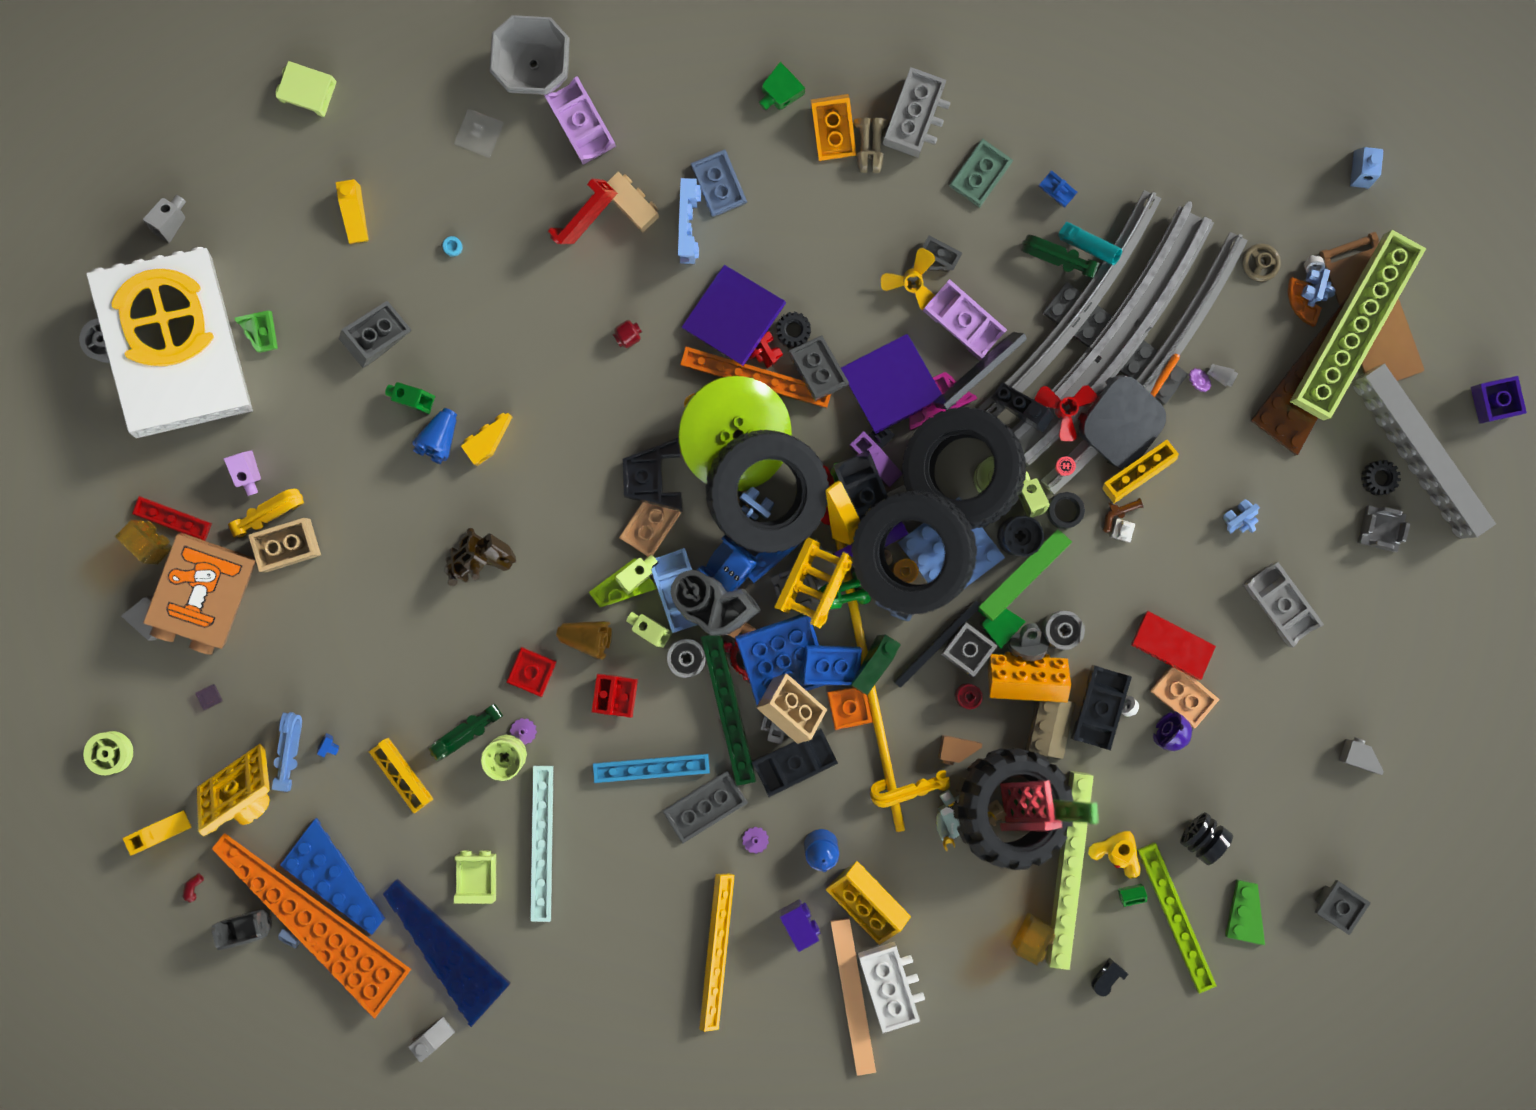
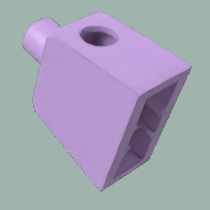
[224,450,261,496]

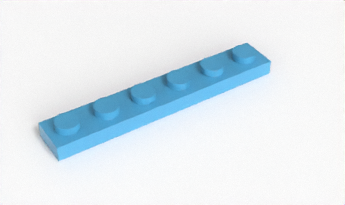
[593,753,710,783]

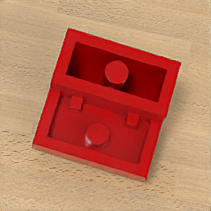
[592,674,638,718]

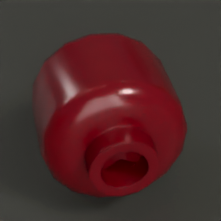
[613,320,642,348]

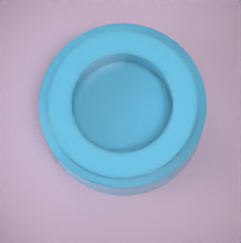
[442,236,463,257]

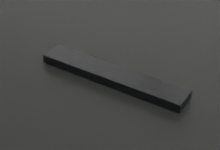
[933,332,1027,410]
[894,601,980,687]

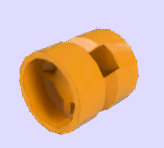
[892,559,919,583]

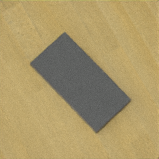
[663,770,748,844]

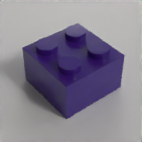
[1471,376,1527,424]
[779,899,820,952]

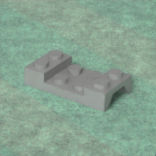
[1243,562,1324,647]

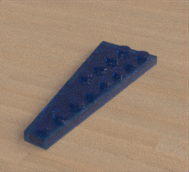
[383,879,511,1027]

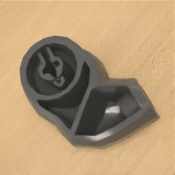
[671,570,761,636]

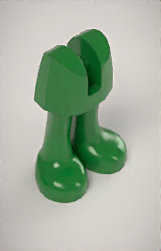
[817,571,871,610]

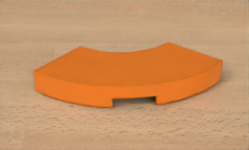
[1288,277,1322,327]

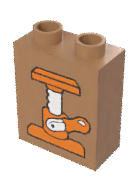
[144,533,256,655]

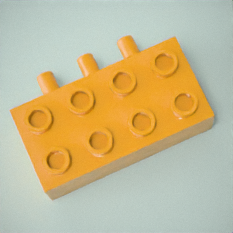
[988,652,1071,703]

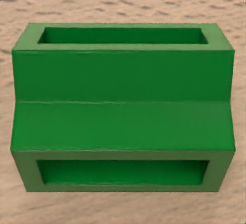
[1118,884,1148,907]

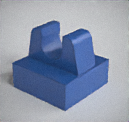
[317,733,339,757]

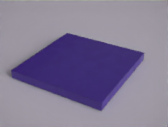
[682,265,786,366]
[841,334,942,434]

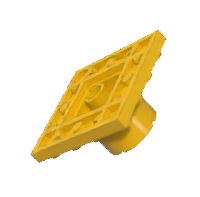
[197,744,270,836]

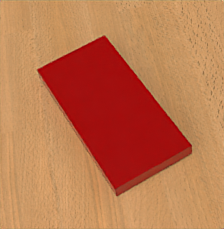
[1131,611,1216,681]

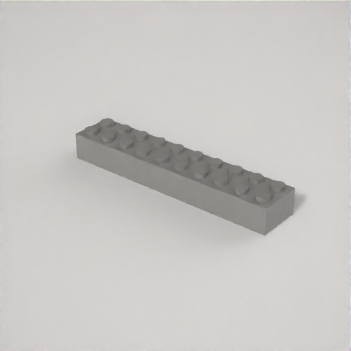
[1352,364,1496,539]

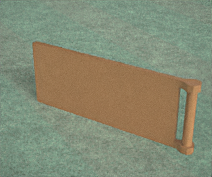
[1319,232,1424,381]

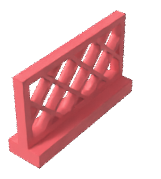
[1000,781,1062,831]

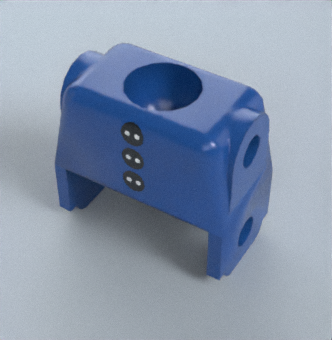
[697,535,758,592]

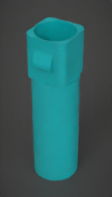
[1058,221,1122,265]

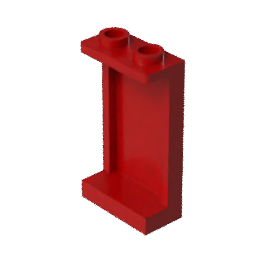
[548,178,618,244]

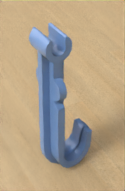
[272,712,302,792]

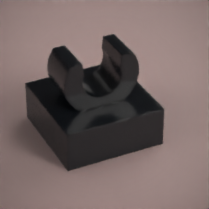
[868,428,895,449]

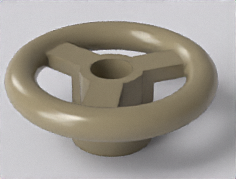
[1243,244,1281,281]

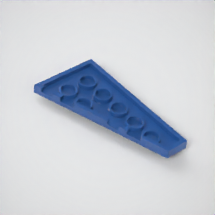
[280,818,385,935]

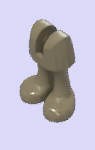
[853,118,889,173]

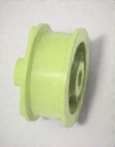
[83,731,133,775]

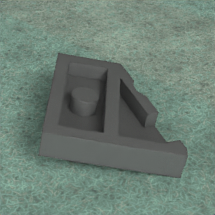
[911,235,962,271]

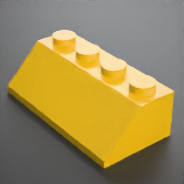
[825,861,911,945]

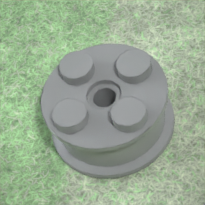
[79,318,110,363]

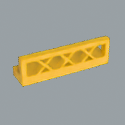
[369,738,433,813]

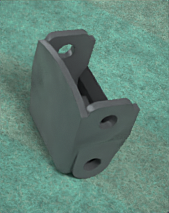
[212,909,272,950]

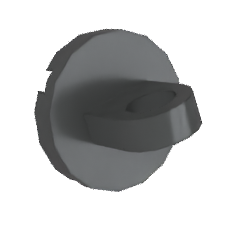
[1009,623,1049,661]

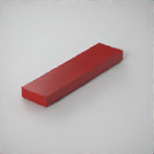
[132,496,212,541]

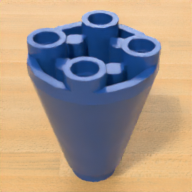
[412,408,457,464]

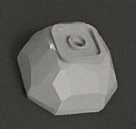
[490,15,570,95]

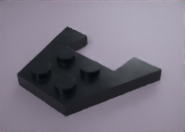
[623,438,683,512]

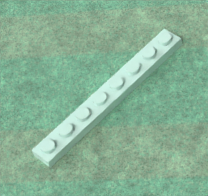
[531,765,553,922]

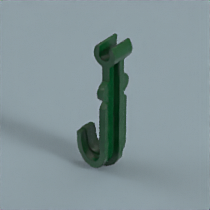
[1021,235,1100,278]
[428,704,503,761]

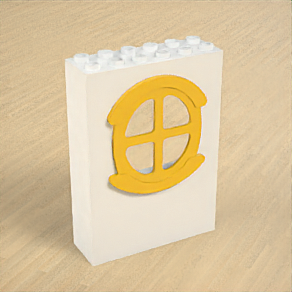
[87,247,253,438]

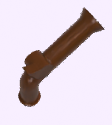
[1102,497,1144,533]

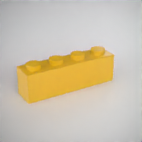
[1102,440,1179,504]

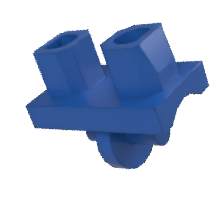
[1039,170,1078,208]

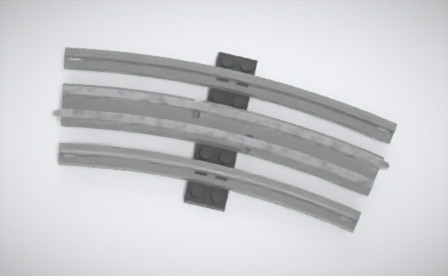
[977,190,1248,495]

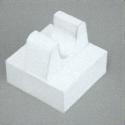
[1110,519,1135,542]

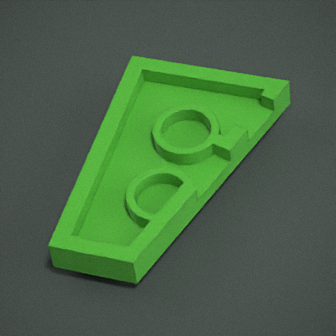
[1225,879,1265,945]

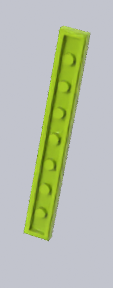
[1137,842,1216,994]

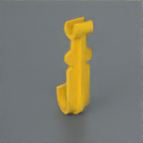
[228,489,304,538]
[870,770,950,808]

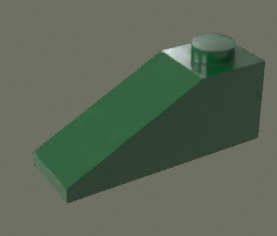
[851,634,901,695]

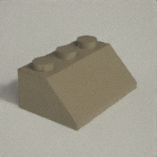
[1025,701,1076,759]

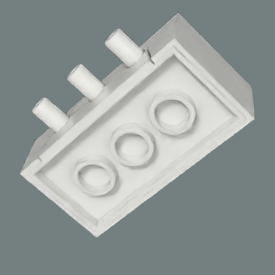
[858,941,925,1033]

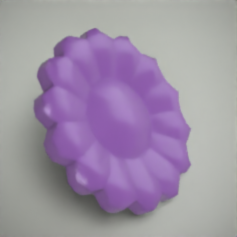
[1189,368,1211,392]
[510,718,537,745]
[743,827,769,854]

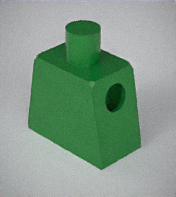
[759,62,805,110]
[385,382,435,414]
[978,608,1026,649]

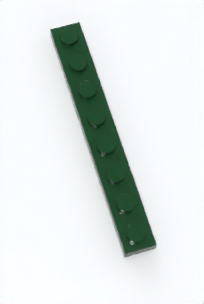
[701,634,756,786]

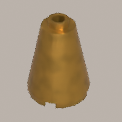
[556,621,612,660]

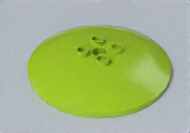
[678,376,792,491]

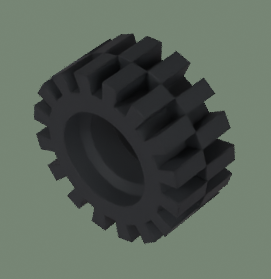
[776,311,811,348]
[1361,460,1401,495]

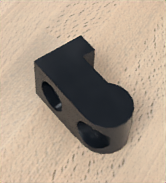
[1091,958,1129,997]

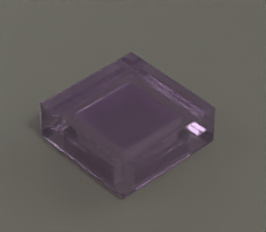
[195,684,223,710]

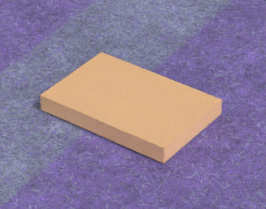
[619,502,682,557]
[1150,666,1220,729]

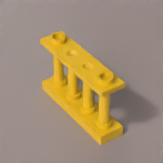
[775,537,852,629]

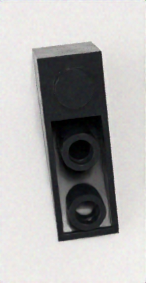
[991,382,1054,433]

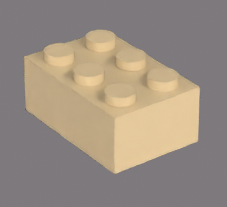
[248,518,321,572]
[756,673,827,744]

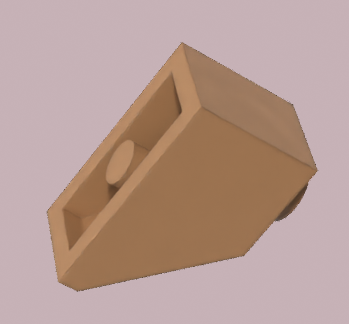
[938,735,982,765]

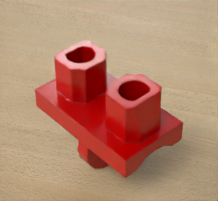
[749,331,783,369]

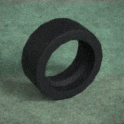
[1046,492,1085,529]

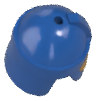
[804,829,839,872]

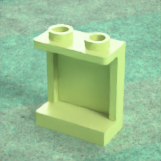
[276,61,337,117]
[454,850,496,904]

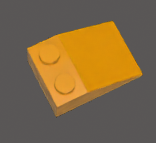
[811,94,856,161]

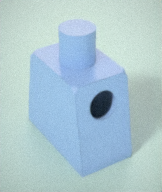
[1350,147,1383,189]

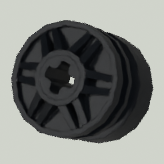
[997,516,1044,557]
[1180,812,1233,865]

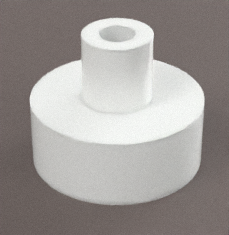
[1304,255,1325,274]
[1122,696,1139,717]

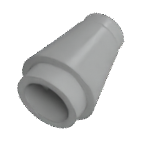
[1207,364,1238,387]

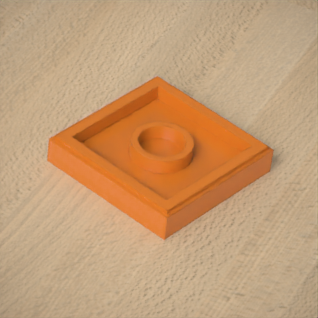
[827,687,873,730]

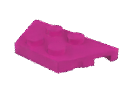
[909,372,977,431]

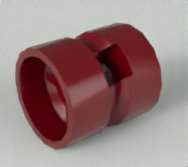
[954,683,983,710]

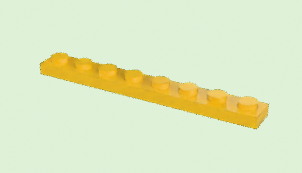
[699,873,735,1032]

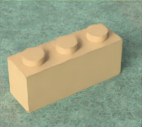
[607,172,659,233]

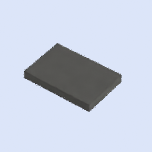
[788,335,849,401]

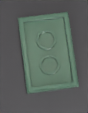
[949,138,1013,208]

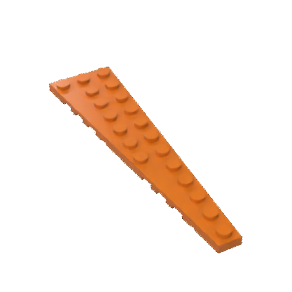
[212,833,412,1019]

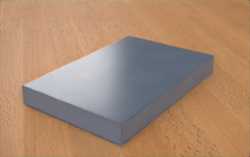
[690,149,747,217]

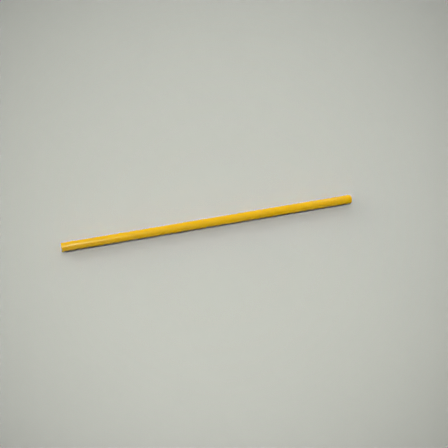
[835,539,905,832]

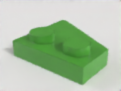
[235,310,278,352]

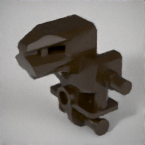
[444,528,516,586]

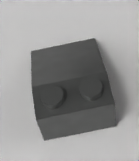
[338,301,411,368]

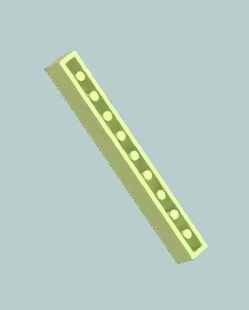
[1046,771,1094,970]

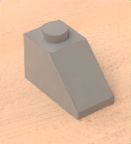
[1339,737,1384,775]
[408,1017,455,1062]

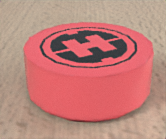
[1055,456,1076,476]

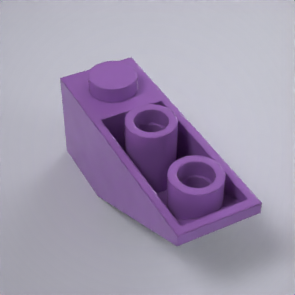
[849,431,902,487]

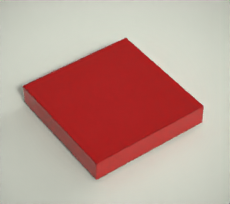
[506,647,557,697]

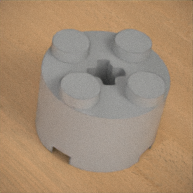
[1042,611,1085,650]
[667,639,706,678]

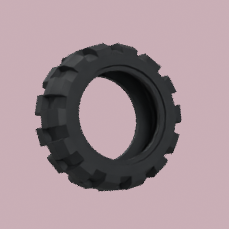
[953,748,1074,870]

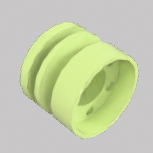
[481,734,527,781]

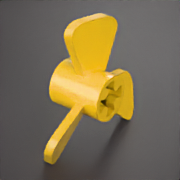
[881,248,935,310]

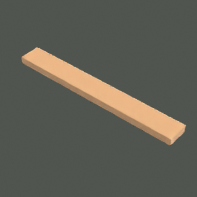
[831,918,876,1076]

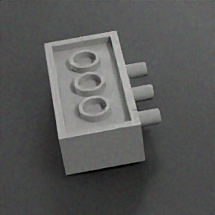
[883,67,950,158]

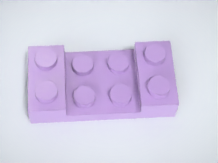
[544,76,616,165]
[922,279,1007,361]

